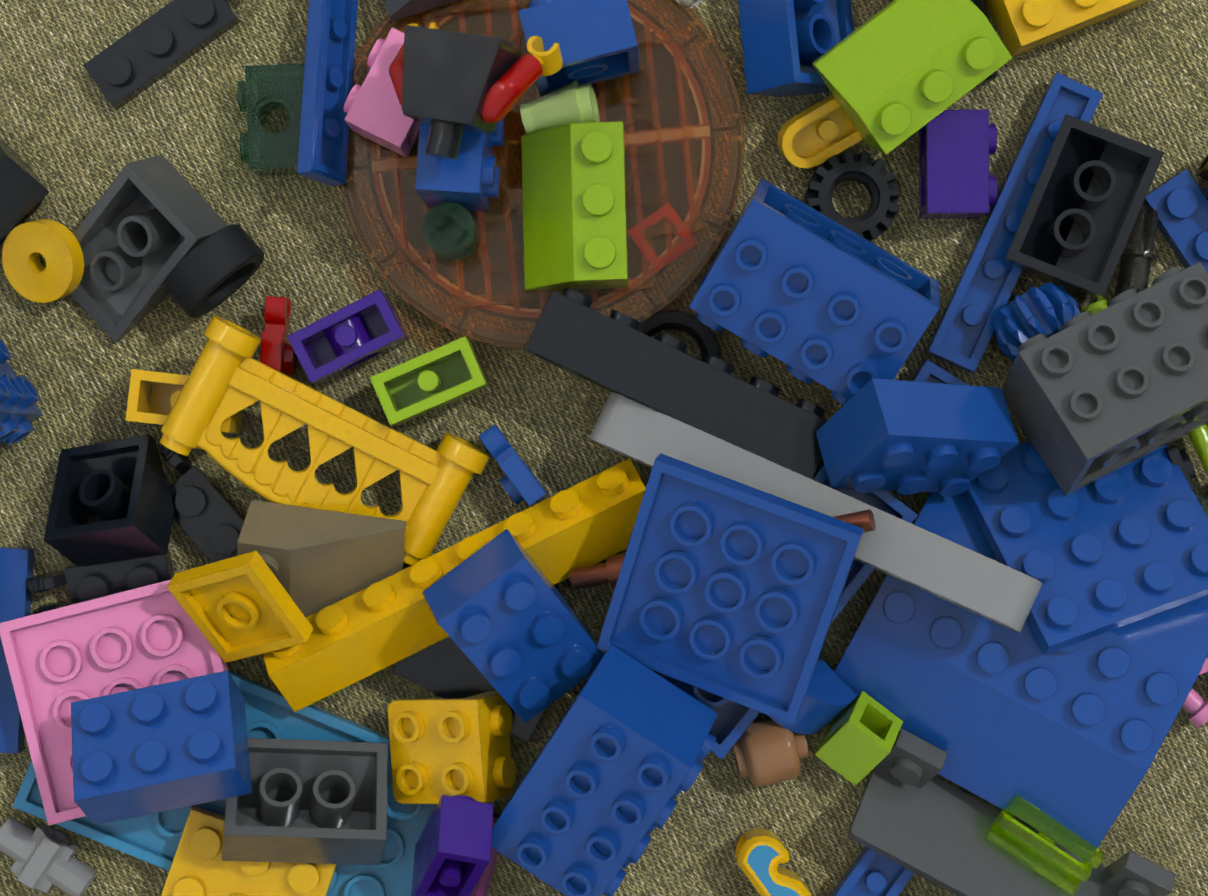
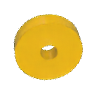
[2,219,84,303]

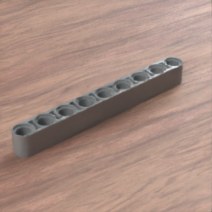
[589,392,1043,633]

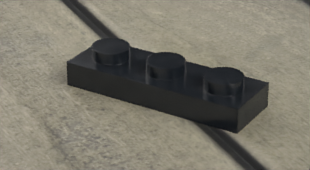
[83,0,240,110]

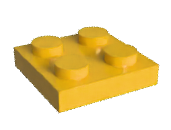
[167,551,314,663]

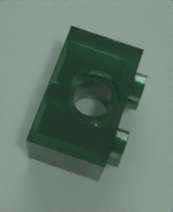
[237,63,305,176]

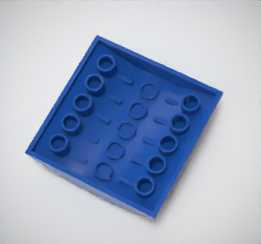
[834,492,1208,858]

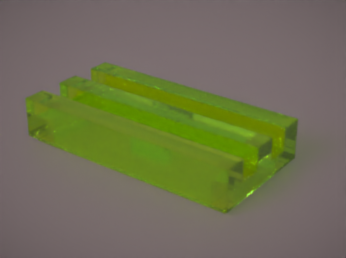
[986,794,1104,895]

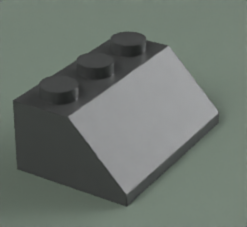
[222,738,388,865]

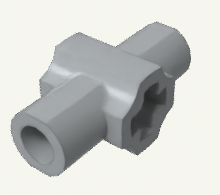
[0,817,97,896]

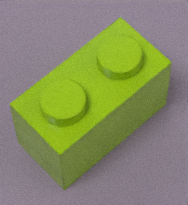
[370,336,489,426]

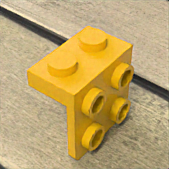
[388,691,516,804]

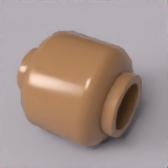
[733,717,809,787]

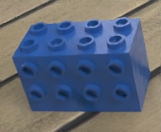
[689,178,940,405]
[491,644,718,896]

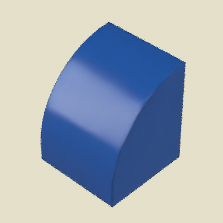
[768,659,857,735]

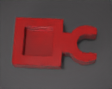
[260,296,298,376]

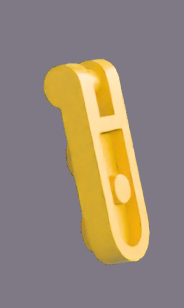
[777,94,863,169]

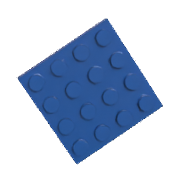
[963,441,1208,655]
[597,453,865,725]

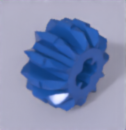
[992,282,1081,363]

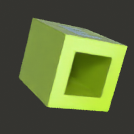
[814,691,904,786]

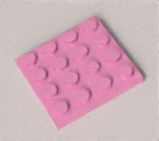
[0,579,228,826]

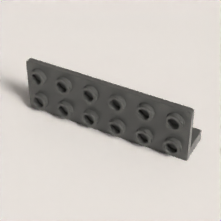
[847,729,1176,896]

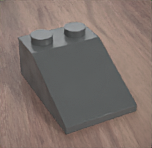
[70,155,228,342]

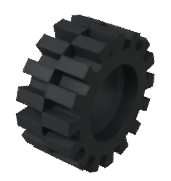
[804,151,901,241]

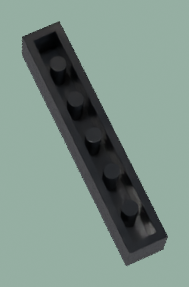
[523,287,827,479]

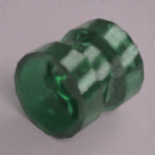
[422,201,479,261]

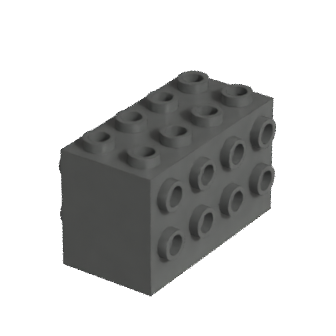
[1002,262,1208,496]

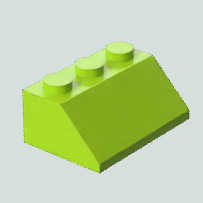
[812,0,1012,155]
[521,121,629,291]

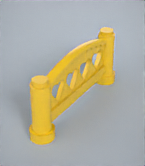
[159,315,491,565]

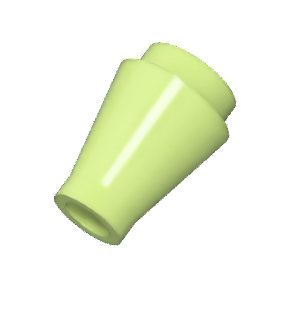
[520,80,600,134]

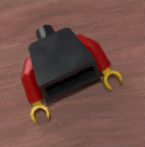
[389,22,563,161]

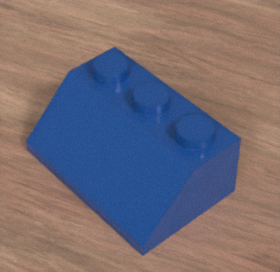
[738,0,854,97]

